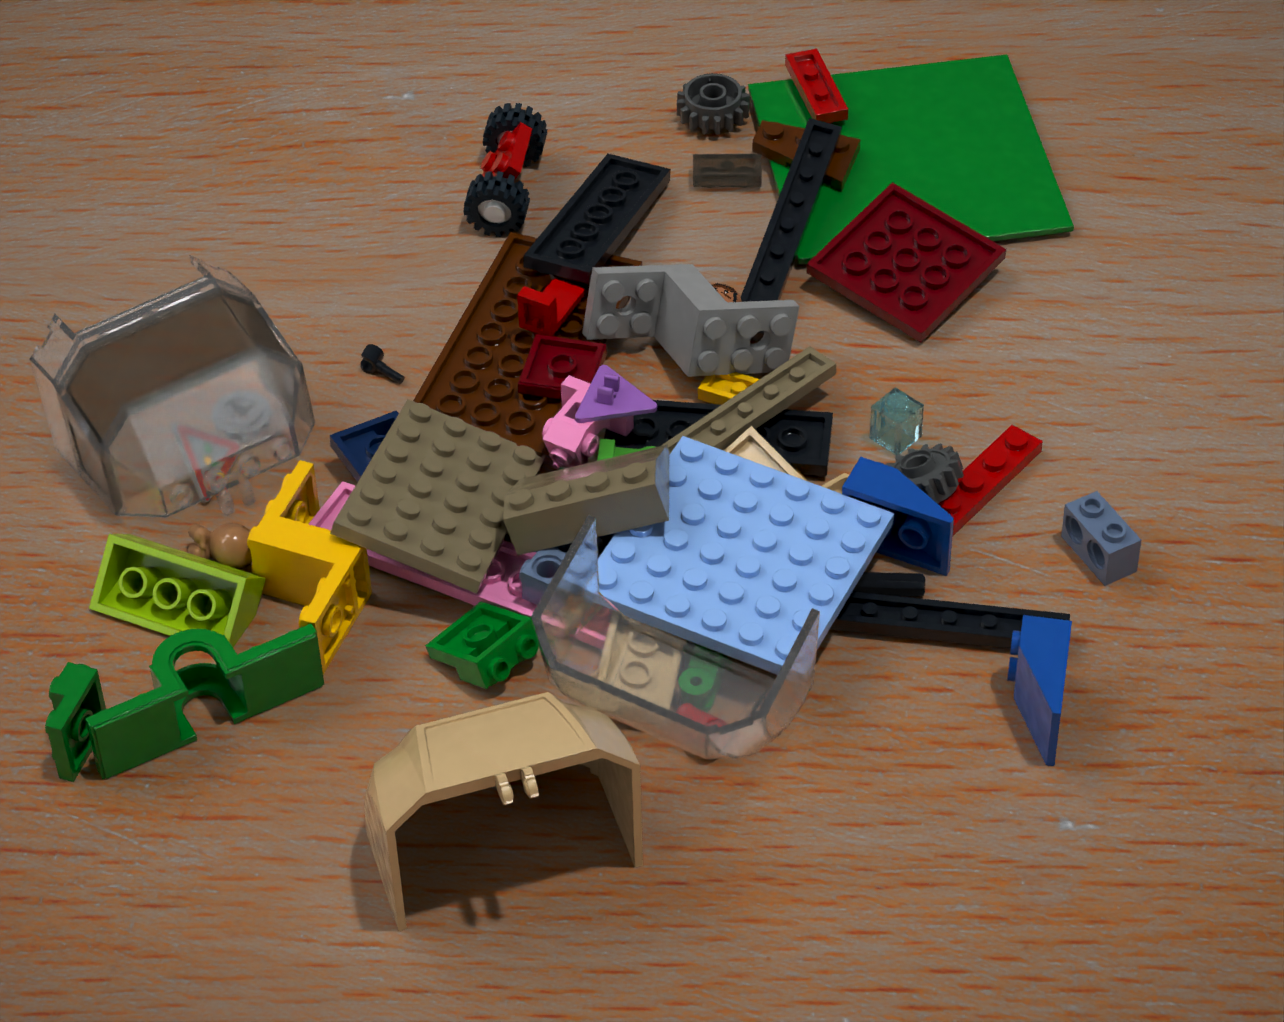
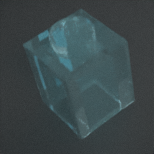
[869,387,924,455]

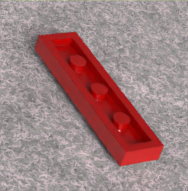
[938,425,1043,536]

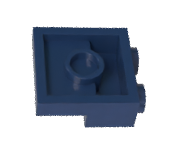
[330,410,399,482]

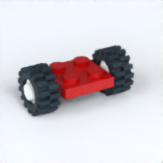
[463,103,548,237]

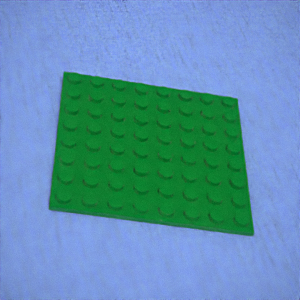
[748,54,1074,264]

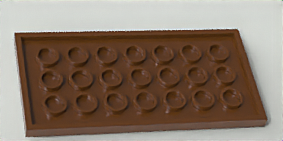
[413,232,642,457]

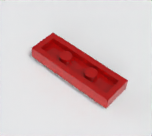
[785,49,848,124]

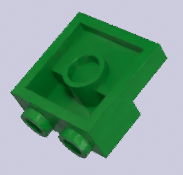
[425,601,542,689]
[45,662,106,782]

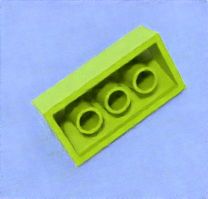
[89,534,266,648]

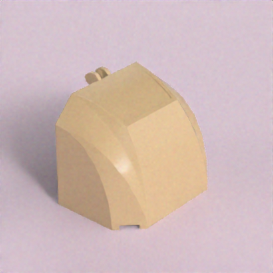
[364,692,643,931]

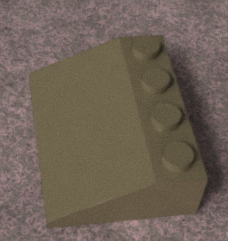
[503,445,669,555]

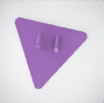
[575,365,657,423]

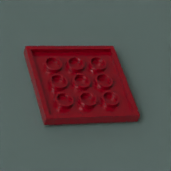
[806,182,1006,343]

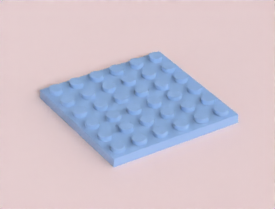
[578,436,894,682]

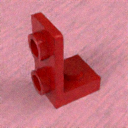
[517,279,584,336]

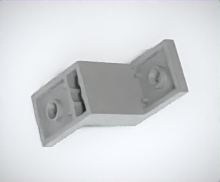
[582,264,799,377]

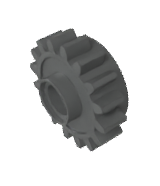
[676,73,750,135]
[885,443,964,504]

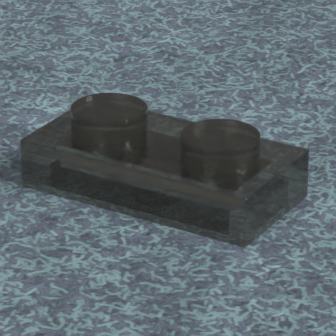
[693,154,762,188]

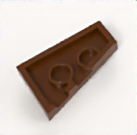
[752,120,860,192]

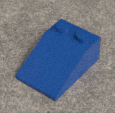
[842,457,954,576]
[1007,615,1072,766]

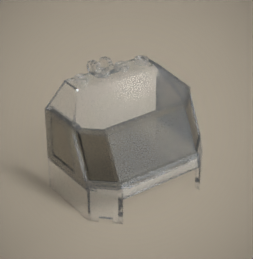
[30,255,315,518]

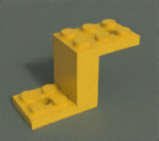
[247,460,372,675]

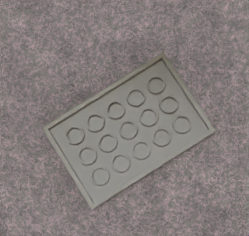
[330,399,546,594]

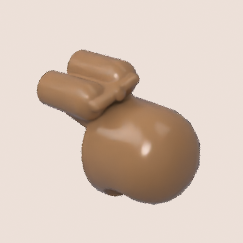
[188,523,252,569]

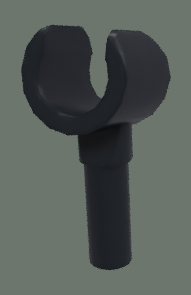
[360,344,405,384]

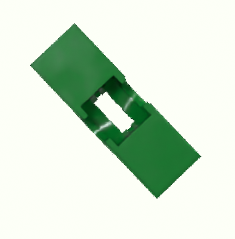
[85,624,324,779]

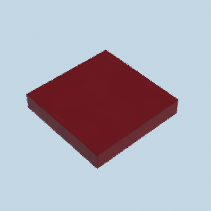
[518,334,607,399]

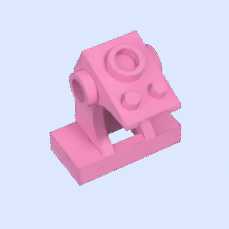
[542,375,634,470]

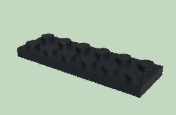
[523,153,671,284]
[604,400,833,476]

